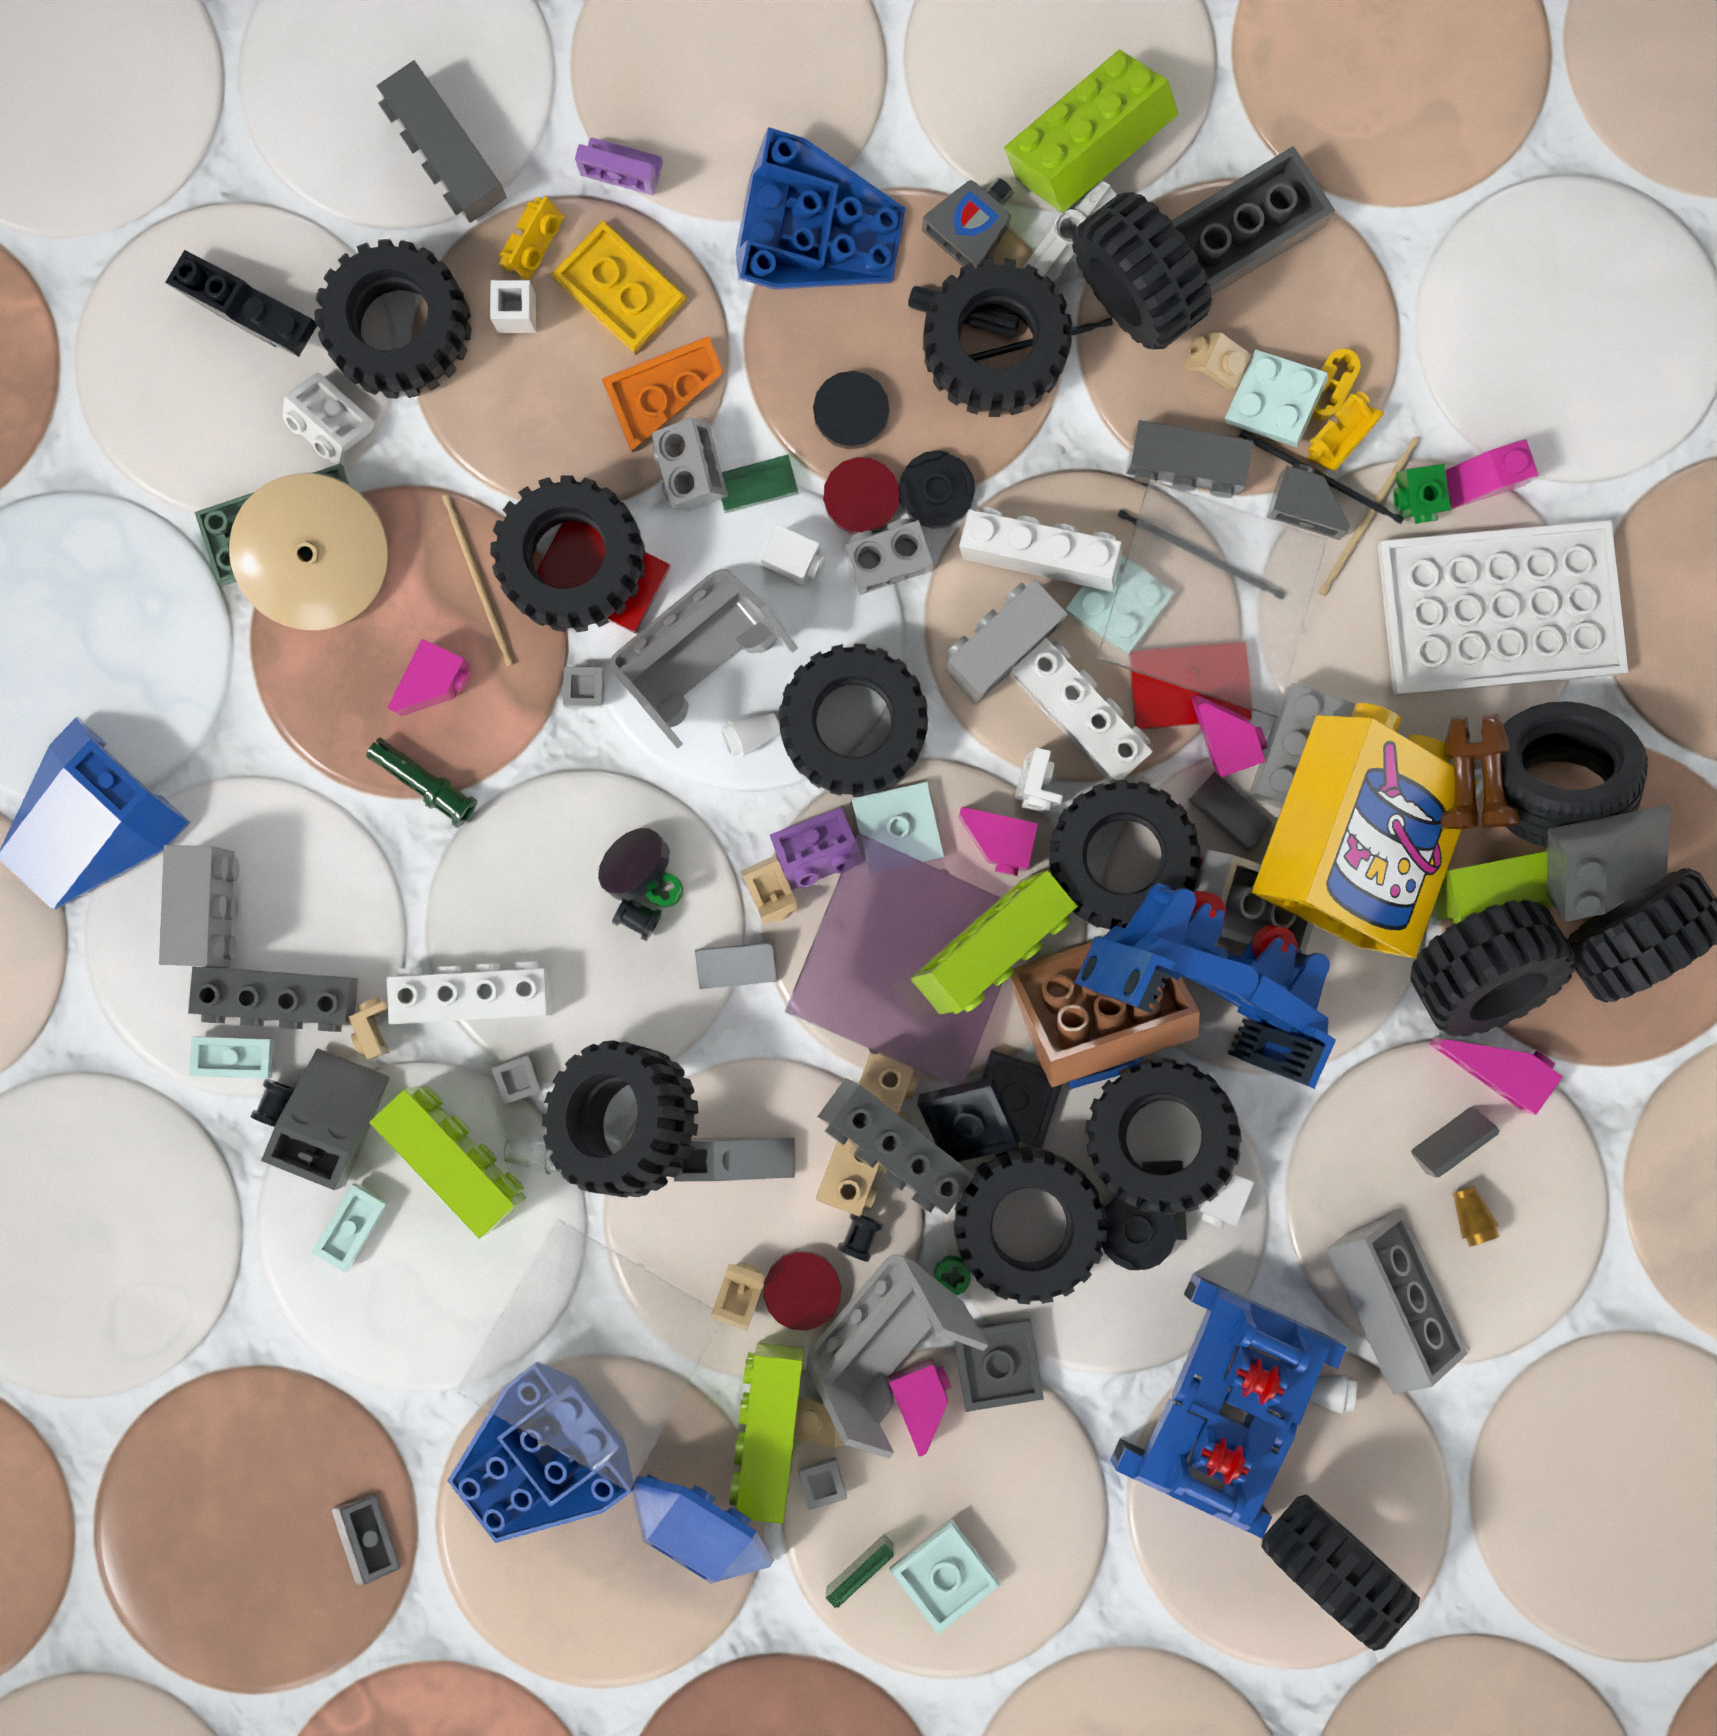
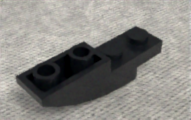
[165,250,317,357]

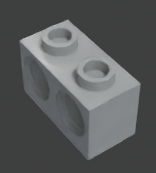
[652,417,728,511]
[845,519,933,595]

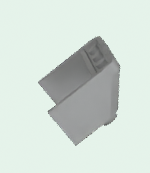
[609,569,798,749]
[807,1254,988,1458]

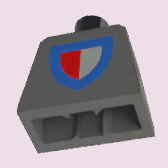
[922,178,1014,269]

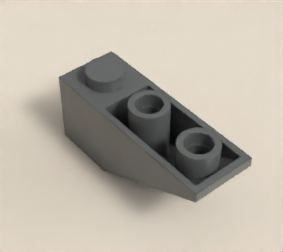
[674,1138,795,1182]

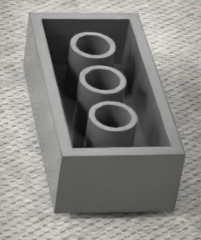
[1171,146,1335,296]

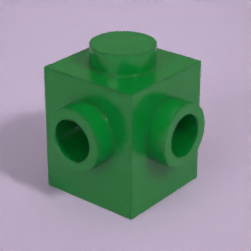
[1393,464,1450,524]

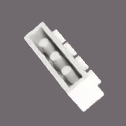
[959,508,1122,592]
[1009,638,1153,784]
[387,961,552,1024]

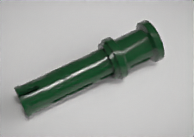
[366,737,478,828]

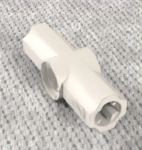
[1023,180,1117,282]

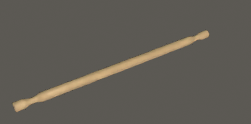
[1318,437,1420,596]
[442,494,514,667]

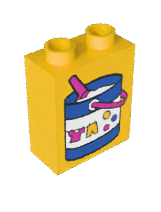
[1251,703,1479,958]

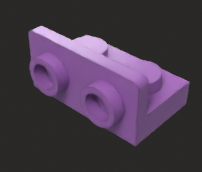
[575,138,663,196]
[769,807,862,889]

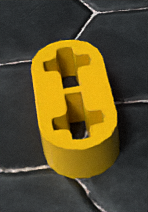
[1312,348,1361,421]

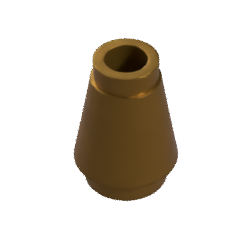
[1452,1186,1500,1247]

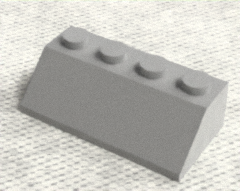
[1327,1210,1468,1394]

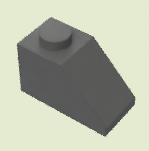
[1266,464,1350,540]

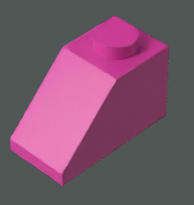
[1445,439,1539,509]
[387,639,471,716]
[1191,695,1267,777]
[958,807,1038,876]
[889,1358,952,1457]

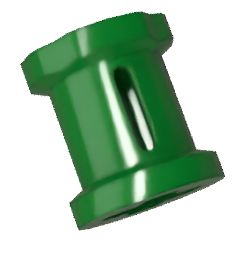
[646,872,683,908]
[934,1255,971,1295]

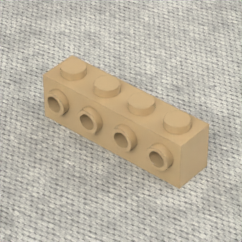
[816,1050,920,1217]

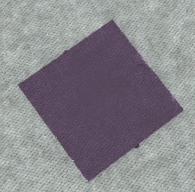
[784,833,1003,1086]

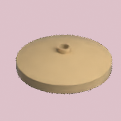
[229,473,389,630]

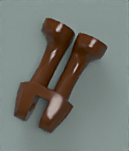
[1440,713,1520,829]

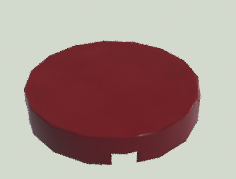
[823,457,899,535]
[763,1251,841,1331]

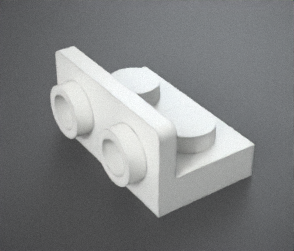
[282,372,375,465]
[1014,747,1063,813]

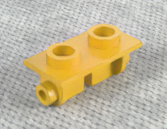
[498,196,565,280]
[1307,391,1384,472]

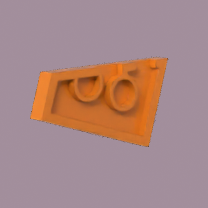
[602,336,723,452]

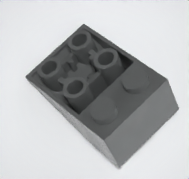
[261,1048,390,1191]

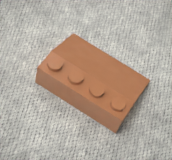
[1009,942,1200,1087]

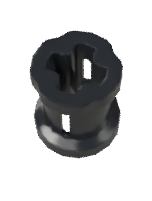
[612,899,663,942]
[250,1079,295,1127]
[837,1214,884,1262]

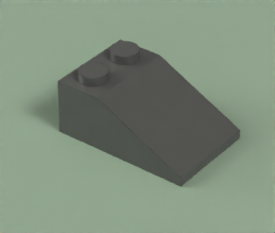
[1546,805,1671,922]

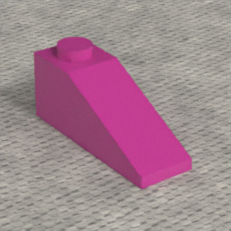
[1429,1038,1563,1115]

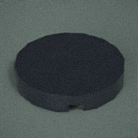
[813,371,890,450]
[899,450,975,529]
[598,828,670,901]
[1102,1197,1177,1271]

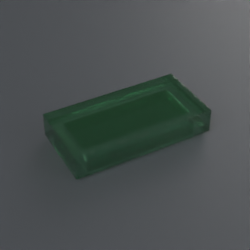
[721,454,799,514]
[826,1534,894,1608]

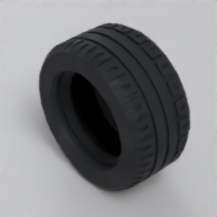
[1502,701,1648,848]

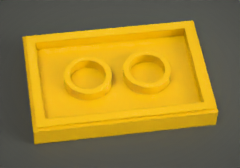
[551,220,687,355]

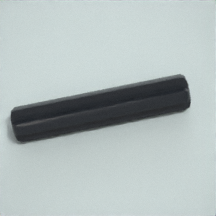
[908,286,1020,338]

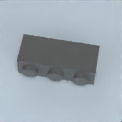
[1126,420,1253,498]

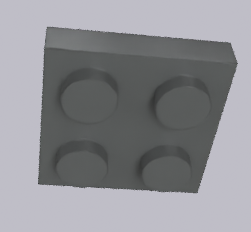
[954,1318,1044,1412]

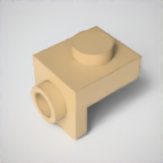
[1183,332,1253,390]
[740,855,799,924]
[349,997,390,1060]
[710,1263,766,1331]
[794,1397,844,1448]

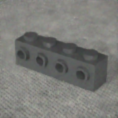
[376,60,507,223]
[188,966,358,1032]
[817,1078,975,1215]

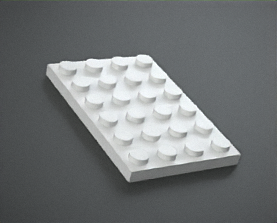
[1377,520,1629,696]

